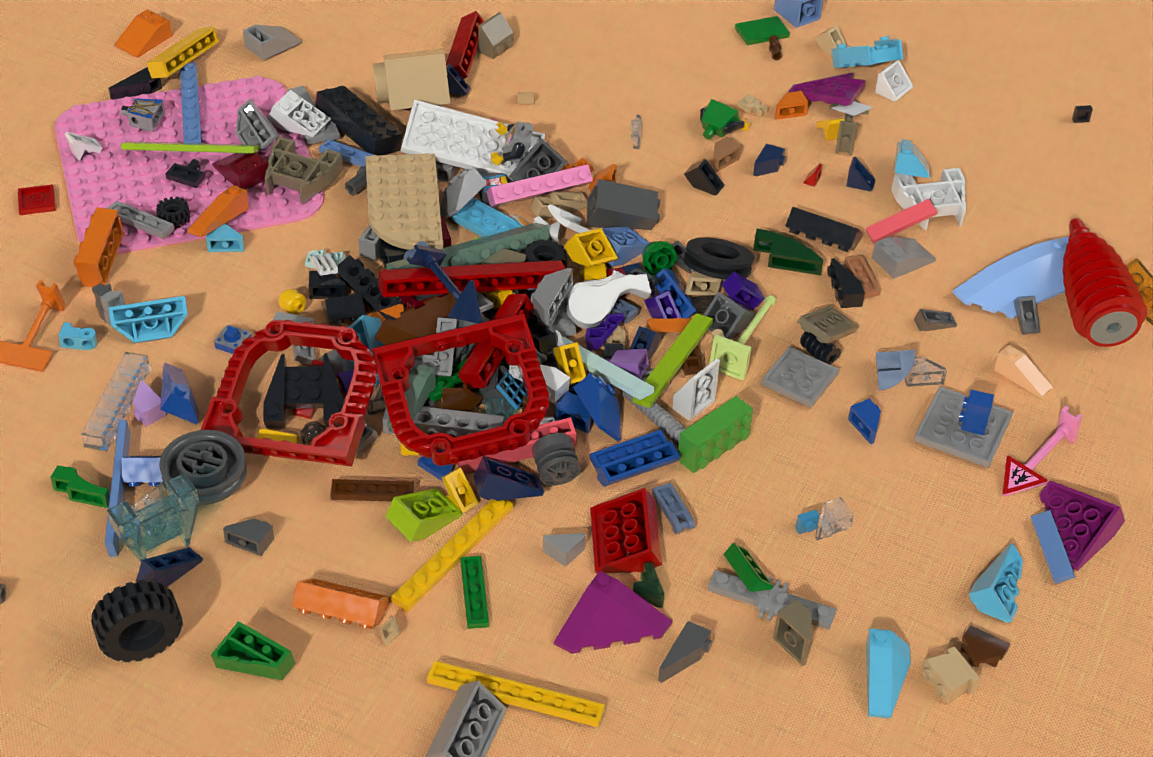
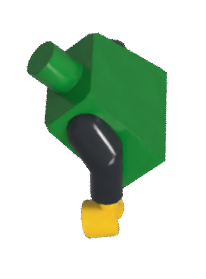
[700,99,750,140]

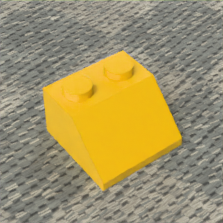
[564,228,618,267]

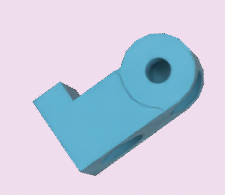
[58,322,97,350]

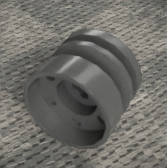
[532,433,581,486]

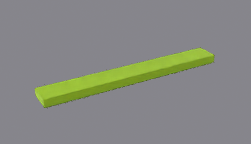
[121,141,259,153]
[632,313,713,408]

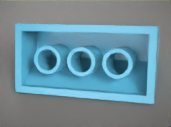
[894,139,930,178]

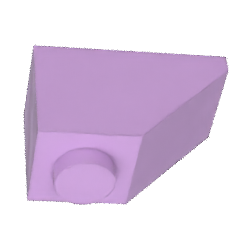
[133,381,167,427]

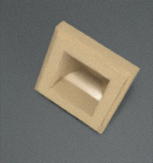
[379,615,401,646]

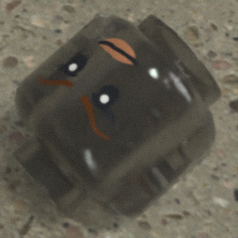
[301,421,326,445]

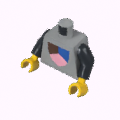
[490,121,533,165]

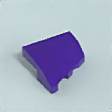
[585,313,625,351]

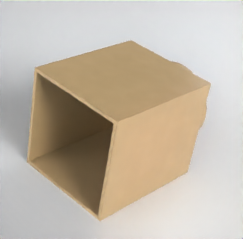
[373,48,450,110]

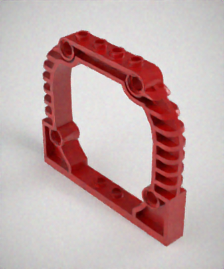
[371,313,549,466]
[200,320,377,467]

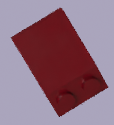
[212,153,269,190]

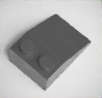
[509,139,567,199]

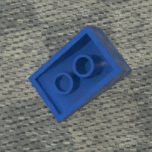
[573,373,621,442]

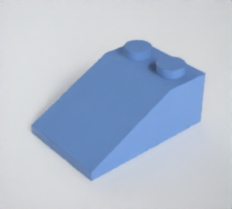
[602,226,650,267]

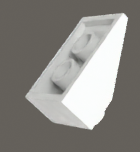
[673,359,720,421]

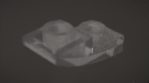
[629,115,643,149]

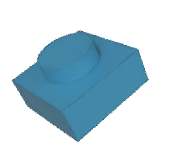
[796,510,820,534]

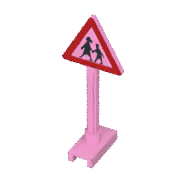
[1002,406,1082,497]

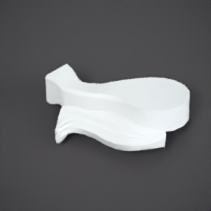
[565,270,651,328]

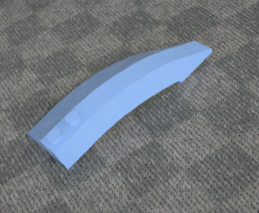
[952,236,1069,319]

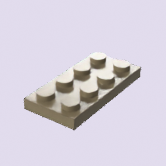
[797,306,859,344]

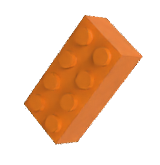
[74,207,124,287]

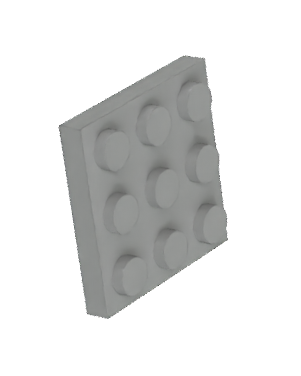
[761,347,839,408]

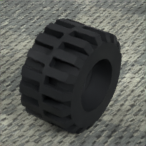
[522,240,567,269]

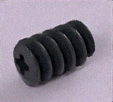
[800,331,841,365]

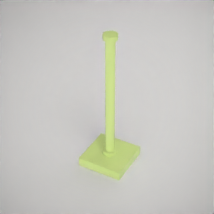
[709,295,776,381]

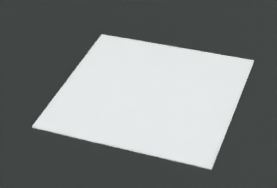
[831,101,873,116]

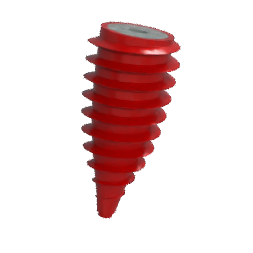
[1062,218,1147,347]

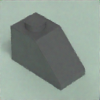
[223,519,274,556]

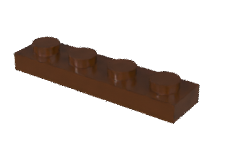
[330,479,414,502]

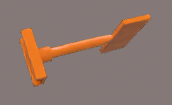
[0,280,66,372]

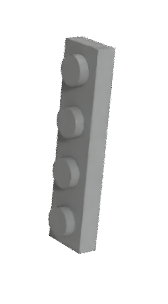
[107,200,174,239]

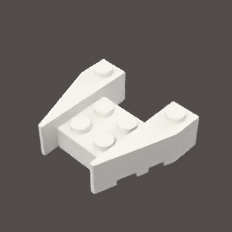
[891,168,966,230]

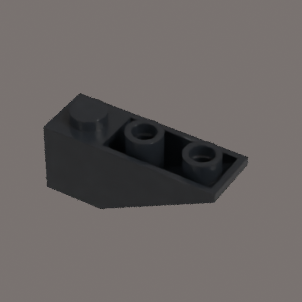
[108,67,162,100]
[827,258,865,308]

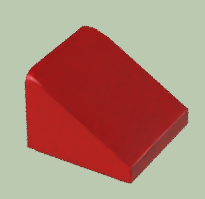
[803,163,823,187]

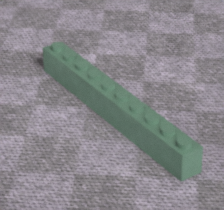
[386,223,550,270]

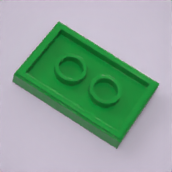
[735,16,790,45]

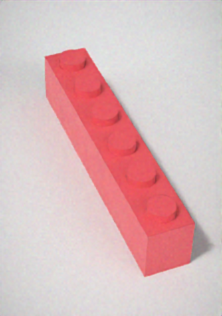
[457,418,577,474]

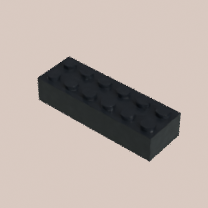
[315,86,403,156]

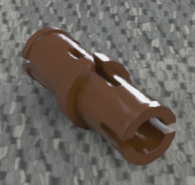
[769,35,782,60]

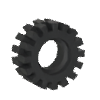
[156,197,190,227]

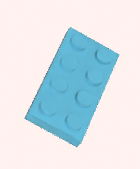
[451,198,523,237]

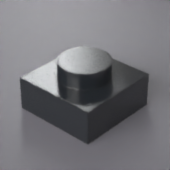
[1072,105,1093,123]
[604,343,623,359]

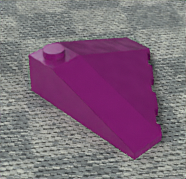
[1039,481,1125,571]
[554,571,672,654]

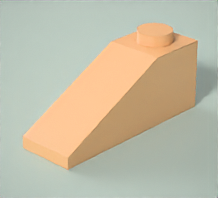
[994,345,1052,399]

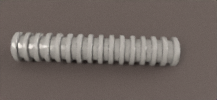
[623,391,686,445]

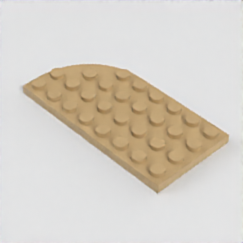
[365,153,443,250]

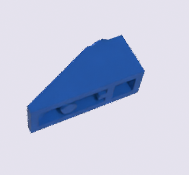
[655,268,697,318]

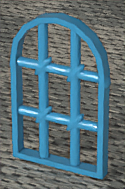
[496,371,527,410]

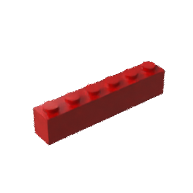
[446,11,485,79]
[458,293,534,388]

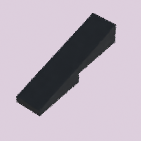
[526,313,557,354]

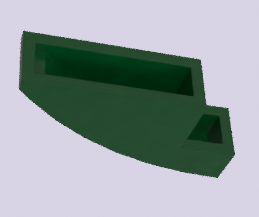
[753,228,823,276]

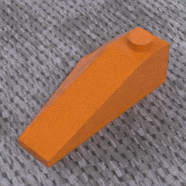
[188,186,249,238]

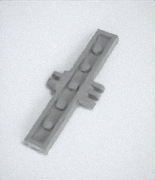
[708,570,837,630]

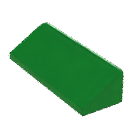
[724,543,773,592]

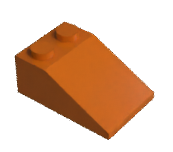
[115,9,172,58]

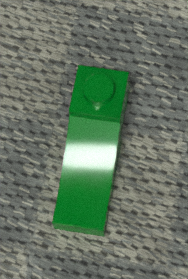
[51,465,110,508]

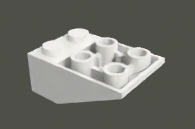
[268,90,331,137]

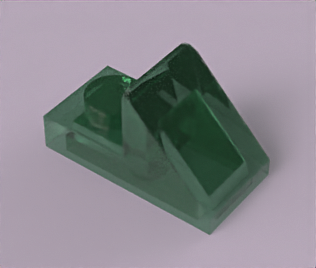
[633,561,664,608]

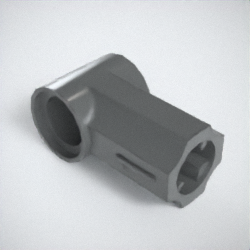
[345,166,367,196]

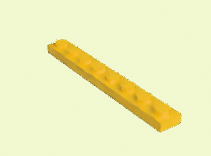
[391,499,513,612]
[427,661,605,728]

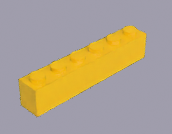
[147,27,219,78]

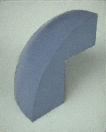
[876,350,915,390]

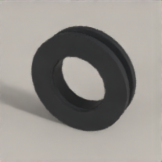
[684,237,754,280]

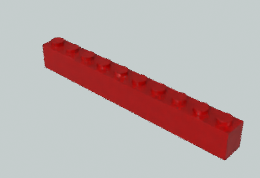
[378,260,566,297]

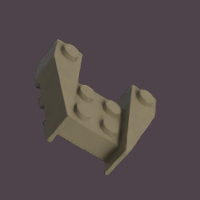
[265,137,343,204]

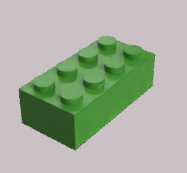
[678,396,753,473]

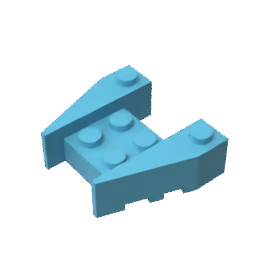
[831,36,903,68]

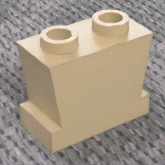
[922,646,981,704]

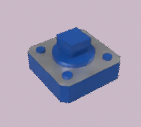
[214,325,251,354]

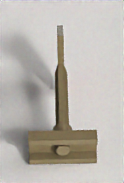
[829,99,869,155]

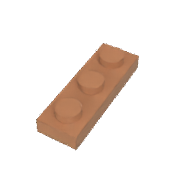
[844,255,880,298]

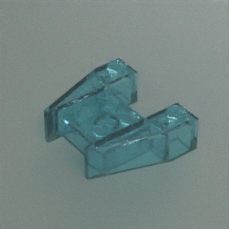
[107,473,199,562]

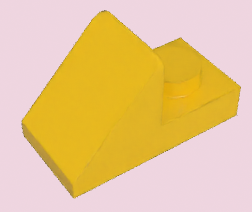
[816,118,845,141]
[441,467,479,513]

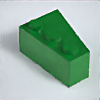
[211,621,296,681]

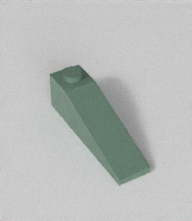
[387,364,436,428]

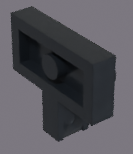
[165,159,205,188]

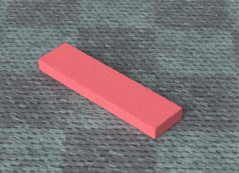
[865,199,937,244]

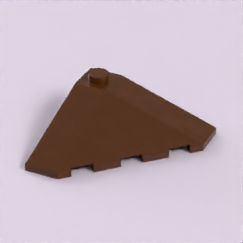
[374,290,463,355]

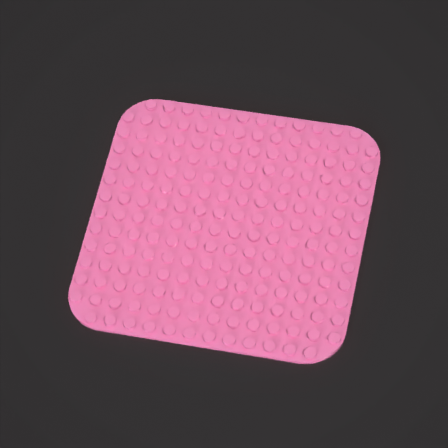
[55,76,324,254]

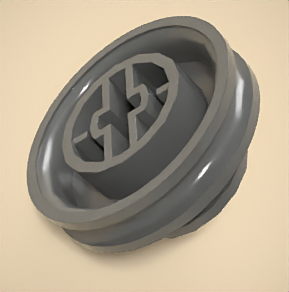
[159,430,247,505]

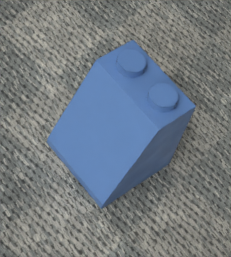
[774,0,823,28]

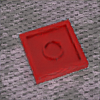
[18,184,56,215]

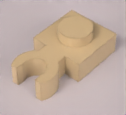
[738,95,768,117]

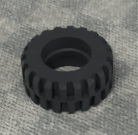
[91,580,183,662]

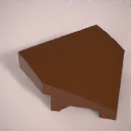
[442,384,482,412]
[960,625,1011,667]

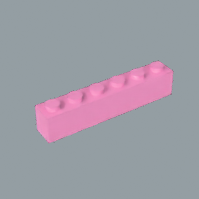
[486,165,593,208]

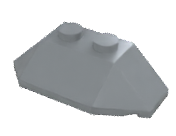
[235,99,280,151]
[531,268,573,329]

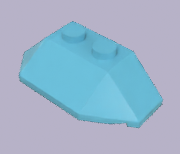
[108,296,188,343]

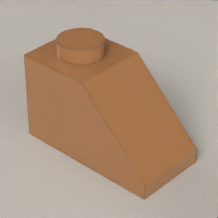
[713,137,741,172]

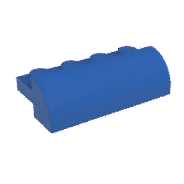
[589,430,680,487]

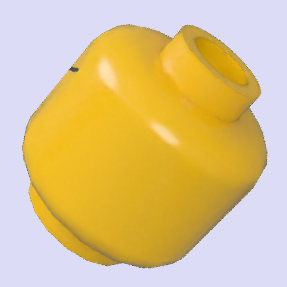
[279,289,306,315]

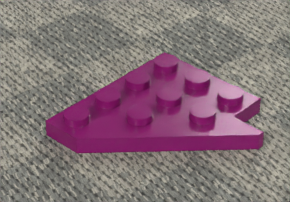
[788,73,865,106]

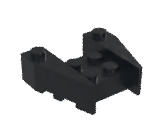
[263,353,344,428]

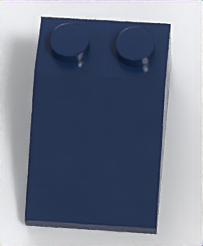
[474,456,544,501]

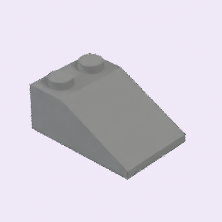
[440,167,487,219]
[872,237,936,279]

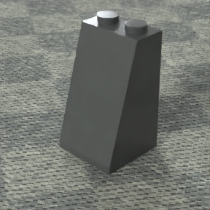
[586,179,660,230]

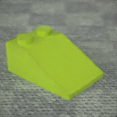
[385,488,463,542]

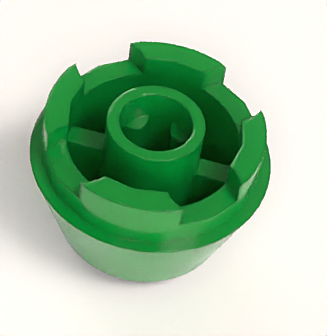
[642,241,677,275]

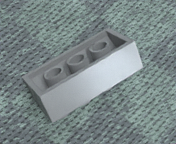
[425,680,507,757]

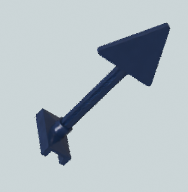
[406,244,482,324]

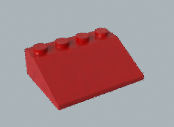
[590,487,663,574]

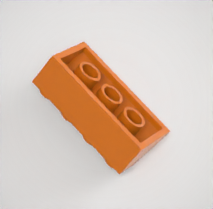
[292,578,391,629]

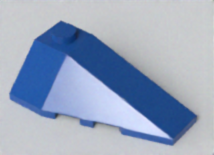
[160,362,199,424]

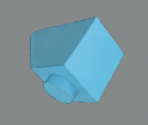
[206,224,244,252]

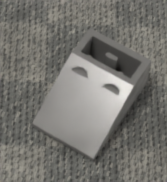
[243,24,302,60]

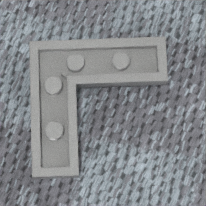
[409,318,458,377]

